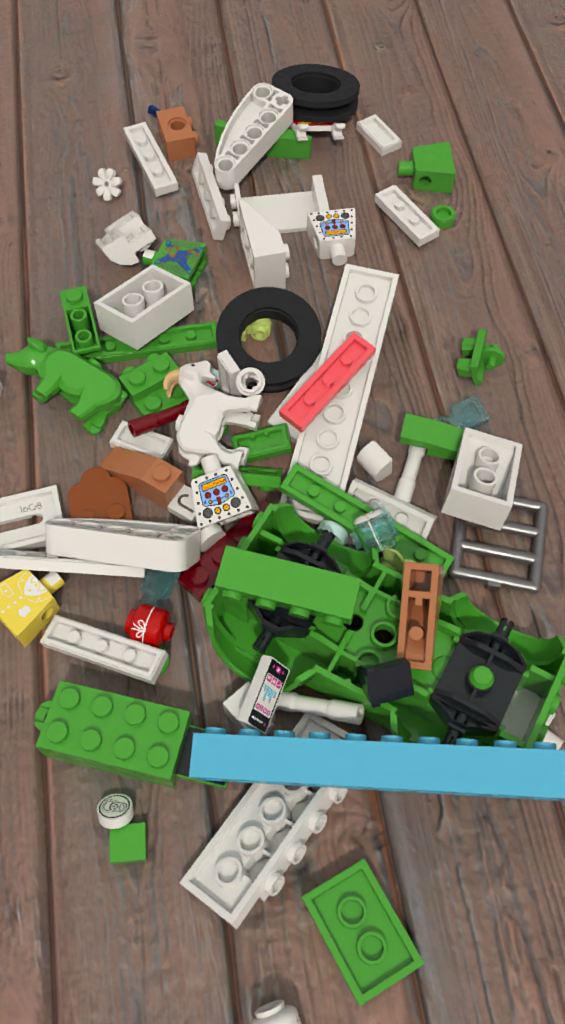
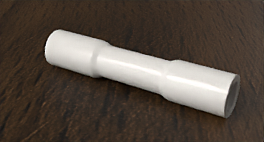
[394,445,426,503]
[276,691,364,725]

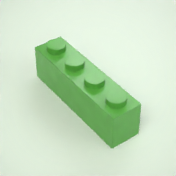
[215,545,361,628]

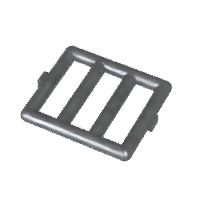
[448,497,549,594]

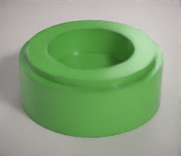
[430,205,456,229]

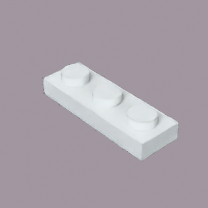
[374,184,440,247]
[347,478,437,540]

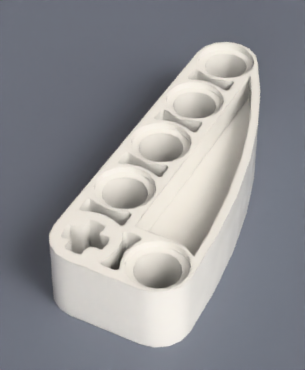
[214,83,293,190]
[45,518,201,572]

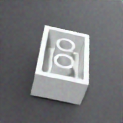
[94,264,194,350]

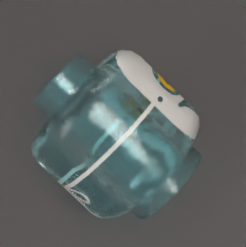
[350,509,400,554]

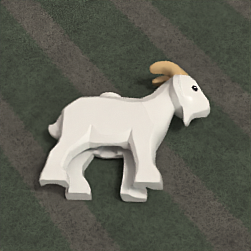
[163,361,263,470]

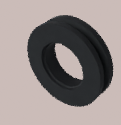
[272,64,360,123]
[216,287,322,393]

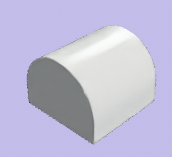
[356,441,392,482]

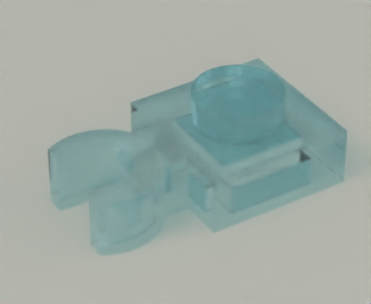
[435,395,489,429]

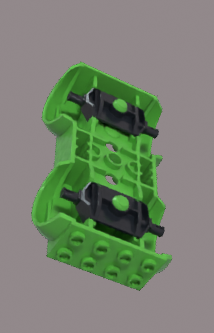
[201,503,565,748]

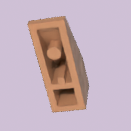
[98,446,185,510]
[396,562,444,671]

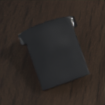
[356,657,414,708]

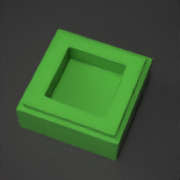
[109,822,147,865]

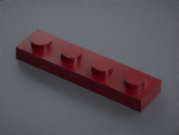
[177,499,269,603]

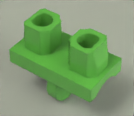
[457,329,505,385]

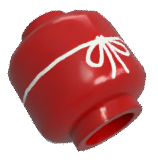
[124,604,175,648]

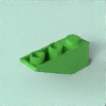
[59,286,101,355]

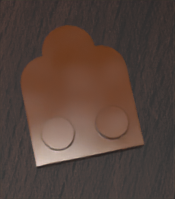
[68,467,134,520]

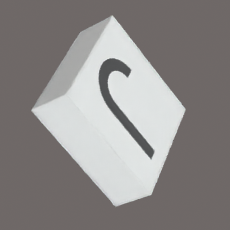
[167,485,196,525]

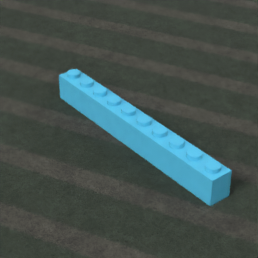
[189,727,565,801]

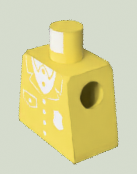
[0,570,65,648]

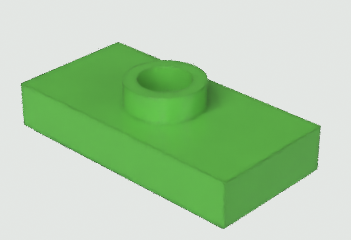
[231,423,293,464]

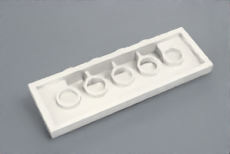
[179,713,348,930]

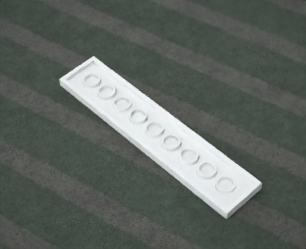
[280,264,399,525]

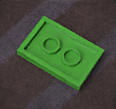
[301,858,425,1006]

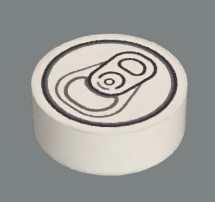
[97,794,134,829]

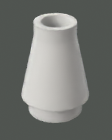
[236,367,265,396]

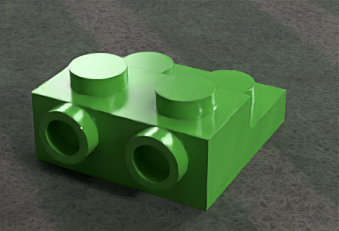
[118,352,188,416]

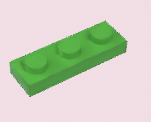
[191,462,283,491]

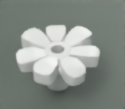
[92,168,122,201]

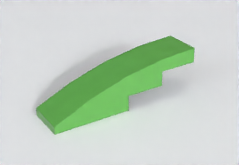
[214,119,312,159]
[399,413,464,466]

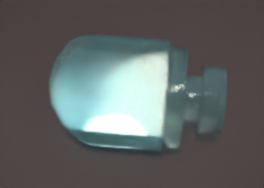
[139,569,180,607]

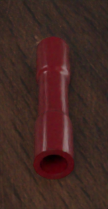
[128,400,189,438]

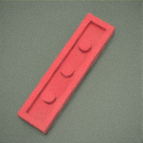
[279,332,376,433]

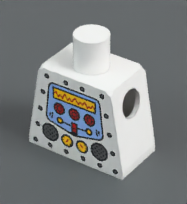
[307,208,356,266]
[191,454,260,530]

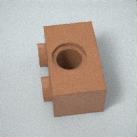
[156,106,199,162]

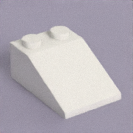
[238,199,290,289]
[441,427,523,531]

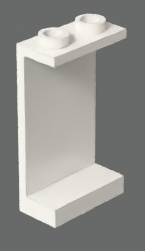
[230,175,330,234]

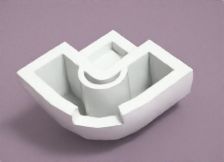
[96,210,156,265]

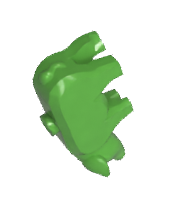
[5,337,128,436]

